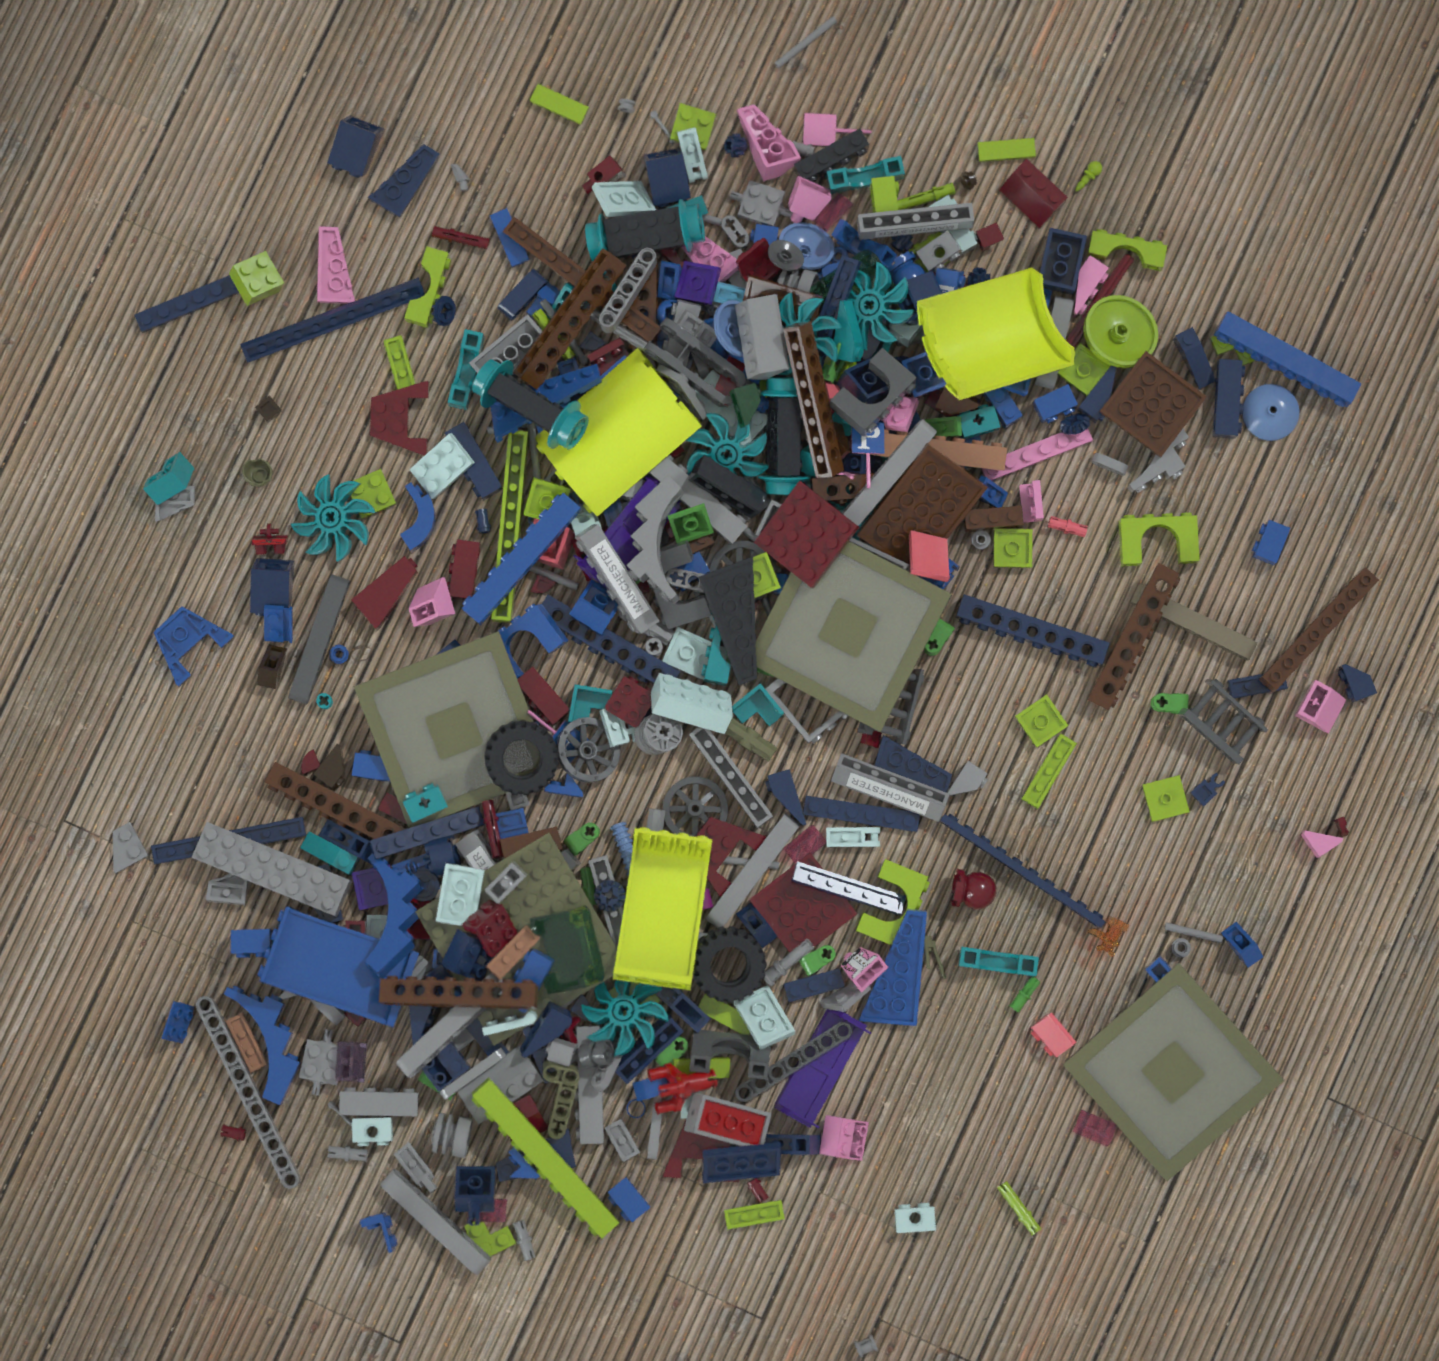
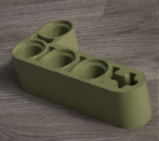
[542,1060,579,1139]

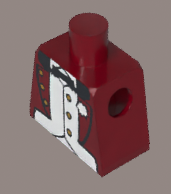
[581,156,627,194]

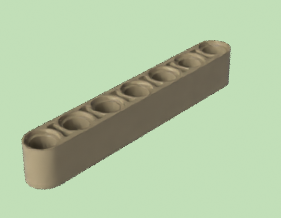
[1130,585,1257,661]

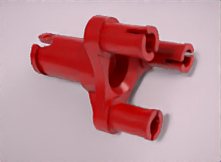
[647,1063,718,1115]

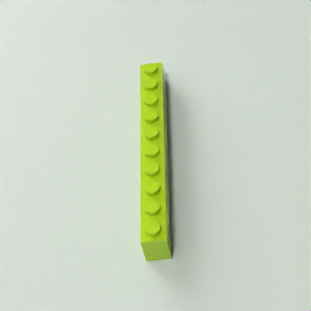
[491,430,529,623]
[471,1077,619,1239]

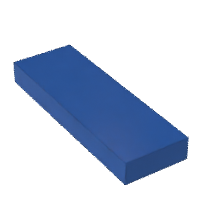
[490,208,530,268]

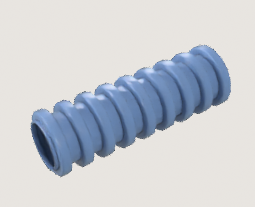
[610,822,633,876]

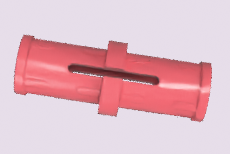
[1047,516,1088,538]

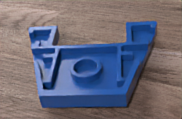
[153,607,235,687]

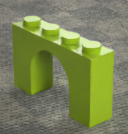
[1119,512,1200,567]
[856,859,930,946]

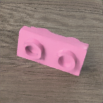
[882,396,919,432]
[1019,480,1044,523]

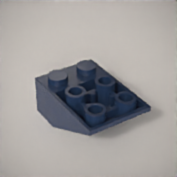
[409,986,440,1045]

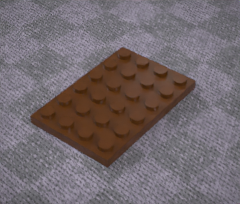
[857,443,988,576]

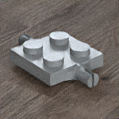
[730,180,793,227]
[299,1029,345,1096]

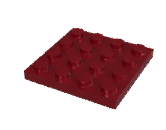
[754,481,859,589]
[749,853,857,953]

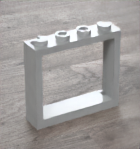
[765,679,849,744]

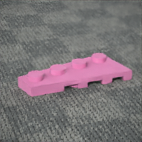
[317,226,355,304]
[682,236,738,283]

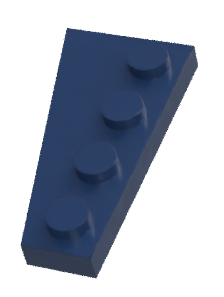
[368,144,440,218]
[875,735,952,793]
[496,1129,576,1182]

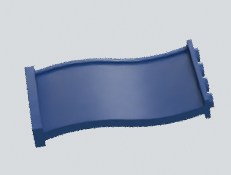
[257,906,419,1028]

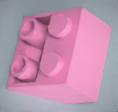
[409,577,455,627]
[1294,680,1346,734]
[819,1115,869,1161]

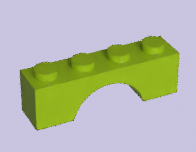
[1087,229,1167,271]
[405,246,452,328]

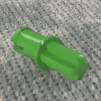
[580,867,596,905]
[1009,976,1040,1013]

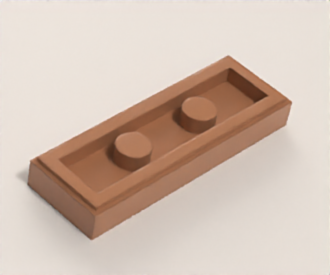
[486,925,540,981]
[225,1012,269,1073]

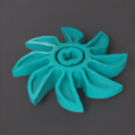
[848,262,915,350]
[778,293,842,375]
[685,413,769,477]
[290,474,376,562]
[581,980,668,1057]

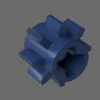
[724,134,747,158]
[890,235,913,253]
[967,267,991,285]

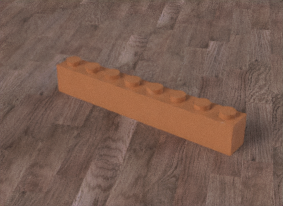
[851,429,1007,471]

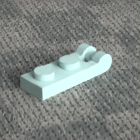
[677,127,708,183]
[826,827,880,847]
[482,1011,537,1036]

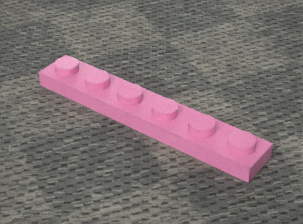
[981,428,1093,481]

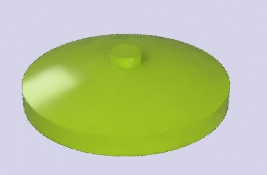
[1084,295,1158,368]

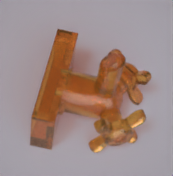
[1087,915,1130,957]

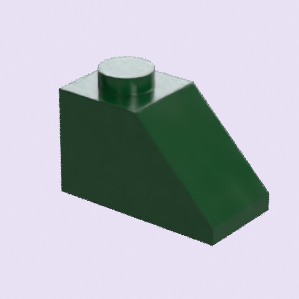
[729,383,761,428]

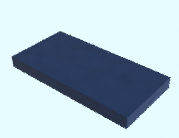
[702,1142,781,1183]

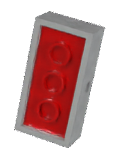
[684,1093,772,1146]

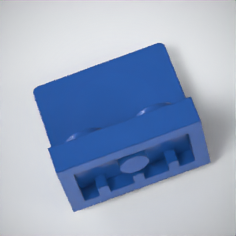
[360,1212,398,1253]

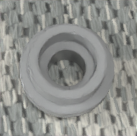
[971,530,991,549]
[1171,938,1191,957]

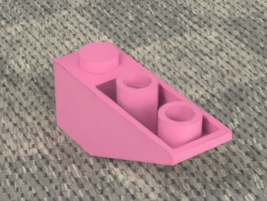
[1073,255,1109,318]

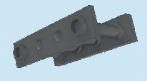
[858,669,924,745]
[1178,679,1268,765]

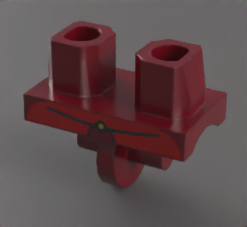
[252,523,288,555]

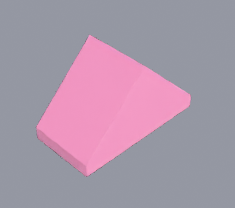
[1301,831,1343,858]

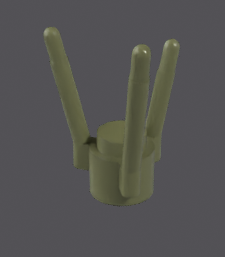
[923,936,946,979]

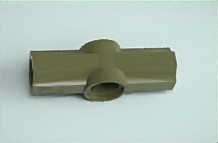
[725,718,778,762]

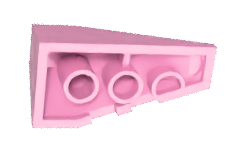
[737,104,801,181]

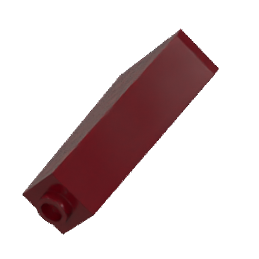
[351,556,418,631]

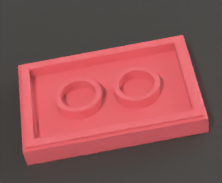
[909,530,949,582]

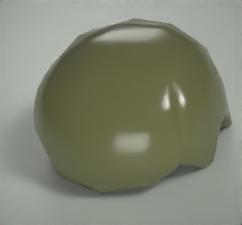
[242,458,273,487]

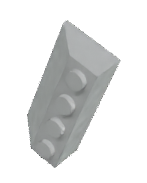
[735,294,789,380]
[469,314,551,379]
[457,1045,543,1125]

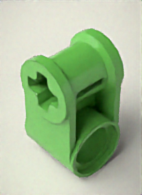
[924,619,955,656]
[1150,693,1189,714]
[563,823,600,856]
[799,945,836,976]
[654,1036,688,1067]

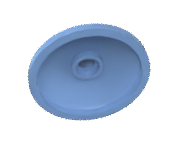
[779,222,835,270]
[714,300,743,357]
[1242,384,1299,441]

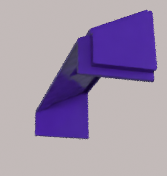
[573,475,681,589]
[774,1009,871,1128]

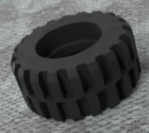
[484,720,559,796]
[693,926,767,1003]

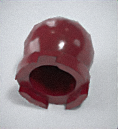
[950,868,997,910]

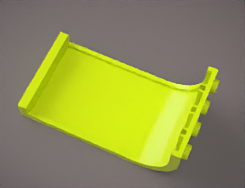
[613,827,712,990]

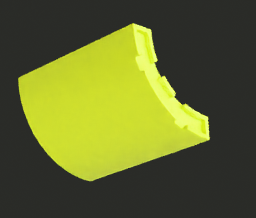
[917,268,1075,400]
[535,348,702,516]

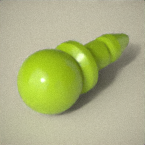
[1075,161,1103,191]

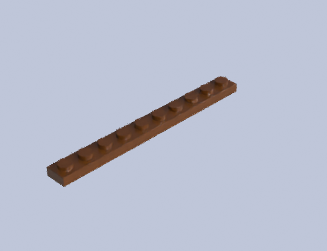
[503,217,662,343]

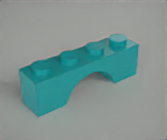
[826,156,905,195]
[447,329,485,411]
[701,618,731,686]
[958,947,1039,977]

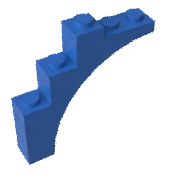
[365,853,422,979]
[224,985,301,1105]

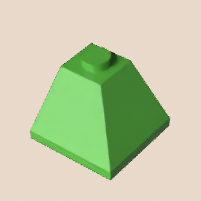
[668,503,714,543]

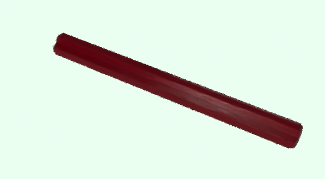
[1066,254,1134,348]

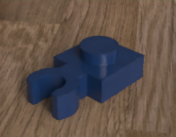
[1190,773,1225,807]

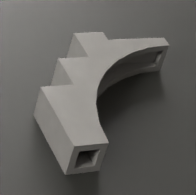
[1127,429,1189,494]
[627,475,685,604]

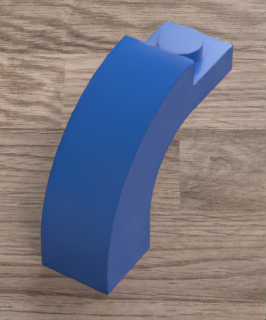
[831,219,897,268]
[400,482,436,553]

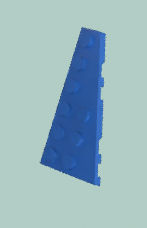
[490,364,601,443]
[859,909,927,1026]

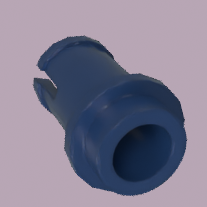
[475,509,491,534]

